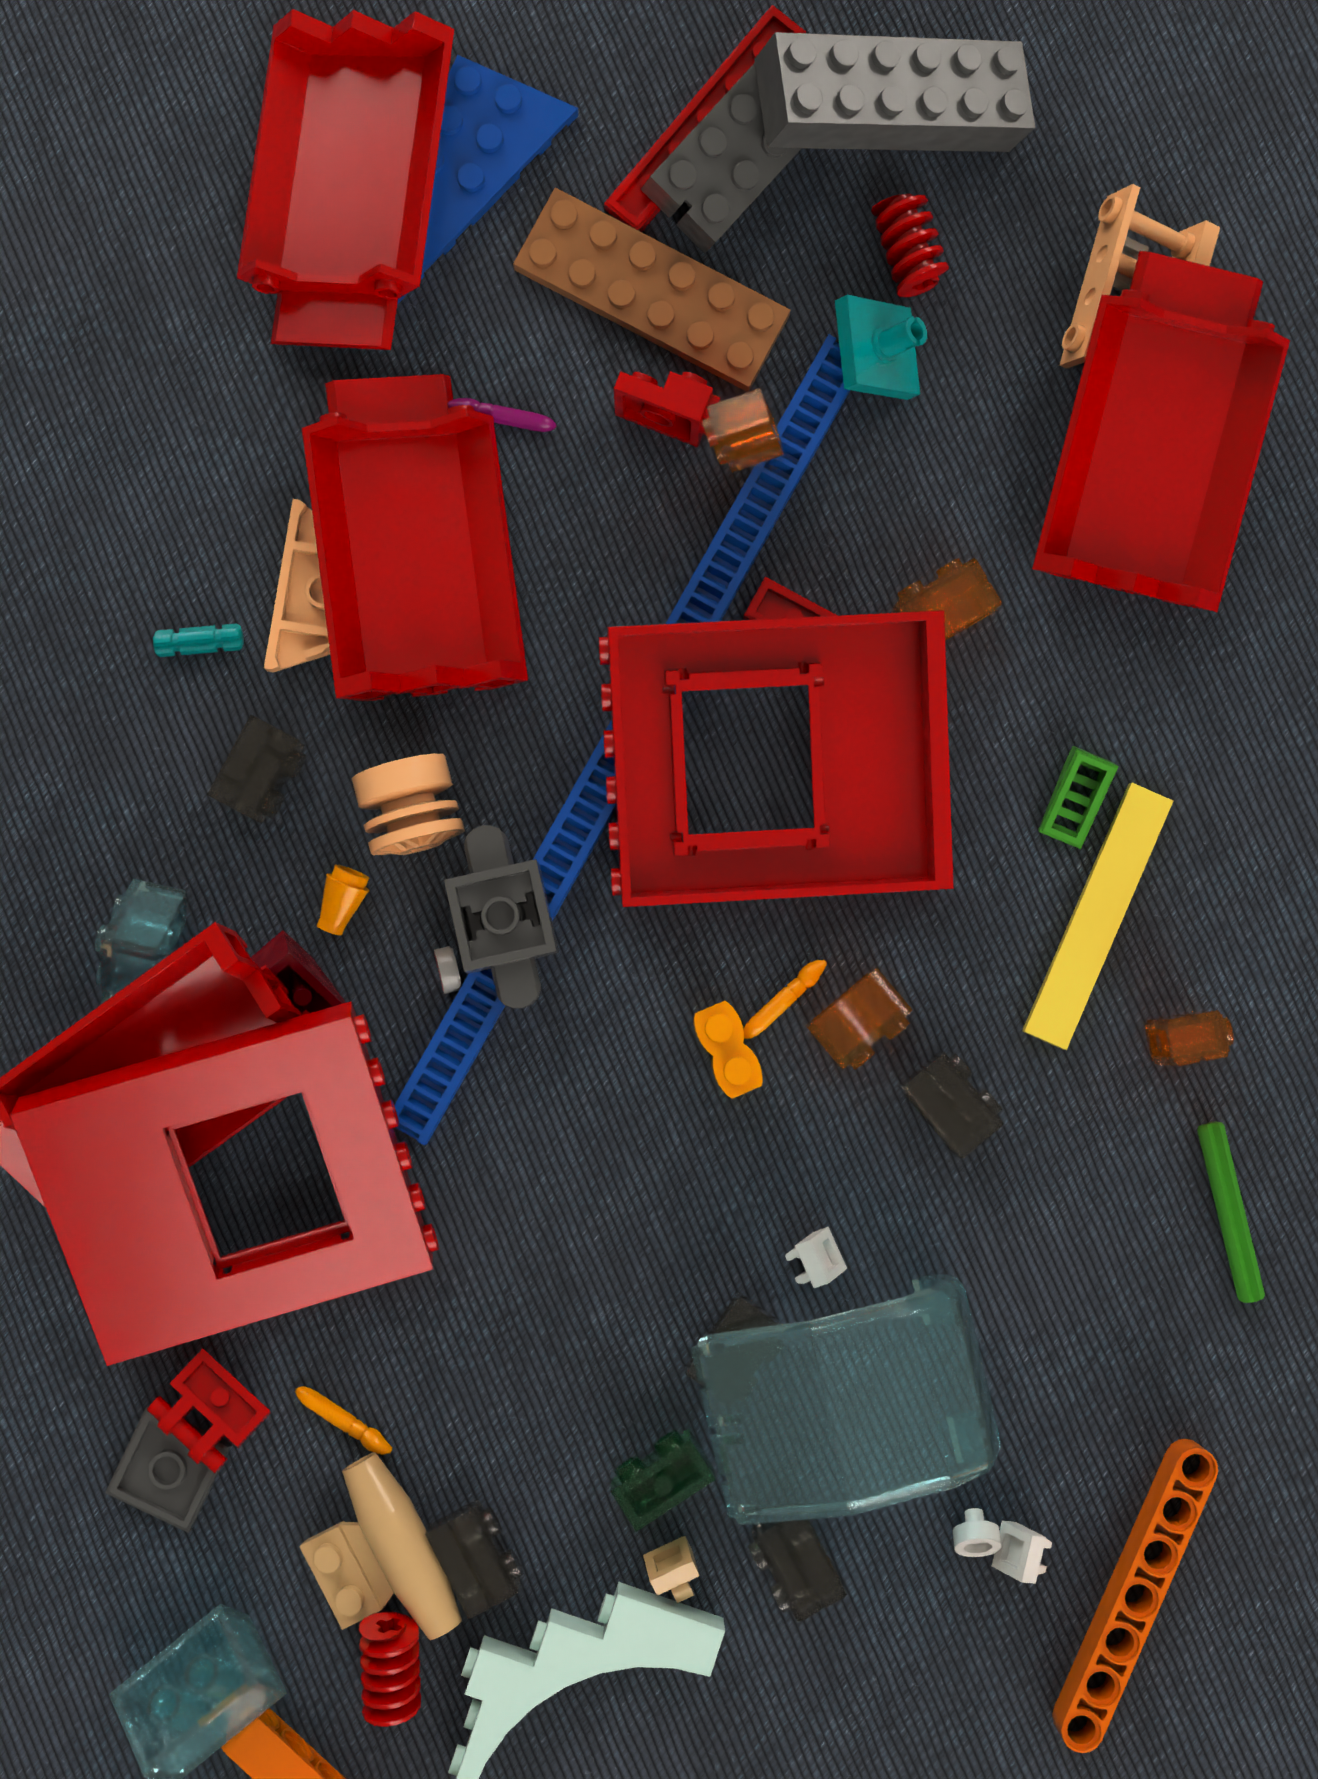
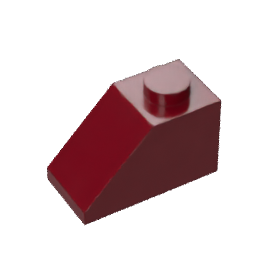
[251,930,346,1013]

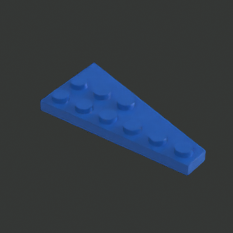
[397,55,579,305]

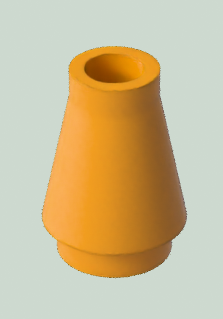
[316,865,369,936]

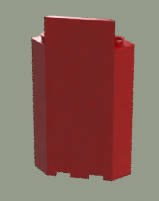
[237,9,454,350]
[1032,251,1290,612]
[302,374,528,701]
[0,922,309,1208]

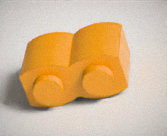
[693,1000,763,1099]

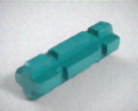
[153,623,244,657]

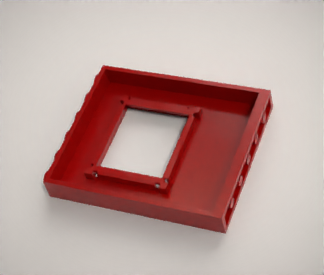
[598,610,954,907]
[10,1001,439,1366]

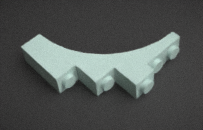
[448,1582,725,1779]

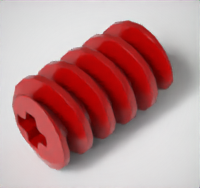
[871,194,949,298]
[359,1612,421,1727]

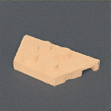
[264,499,330,673]

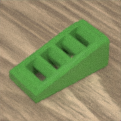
[1038,746,1119,849]

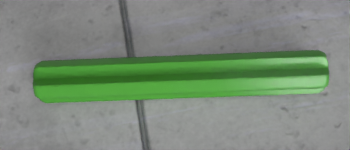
[1197,1121,1265,1303]

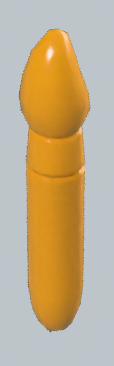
[743,960,827,1039]
[295,1386,392,1455]

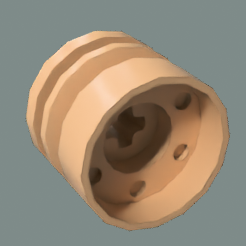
[352,753,465,855]

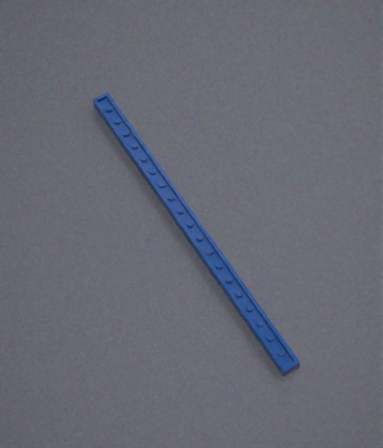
[394,334,851,1146]

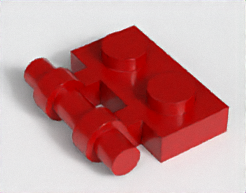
[147,1348,271,1474]

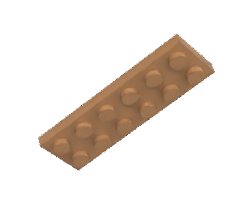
[513,187,791,392]

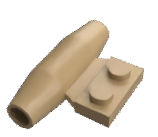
[299,1452,462,1640]

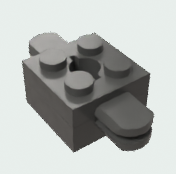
[444,825,559,1009]

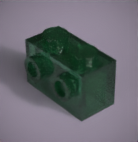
[611,1429,716,1532]

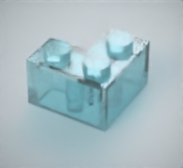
[95,879,187,1003]

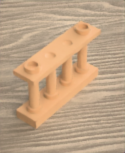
[1059,184,1220,369]

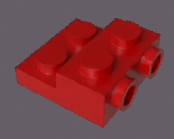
[614,371,721,448]

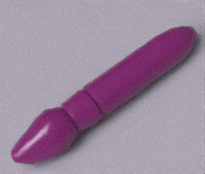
[448,398,557,432]

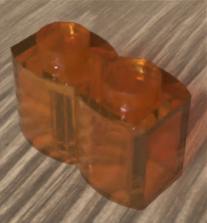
[702,388,785,472]
[805,968,913,1070]

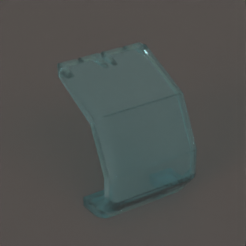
[691,1274,1001,1525]

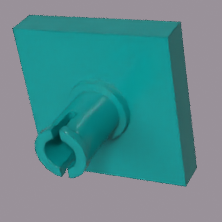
[835,294,927,400]

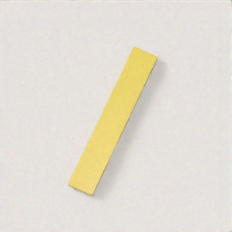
[1022,783,1173,1050]

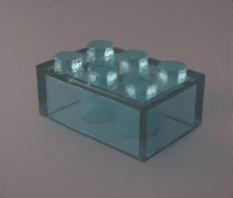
[109,1604,287,1779]

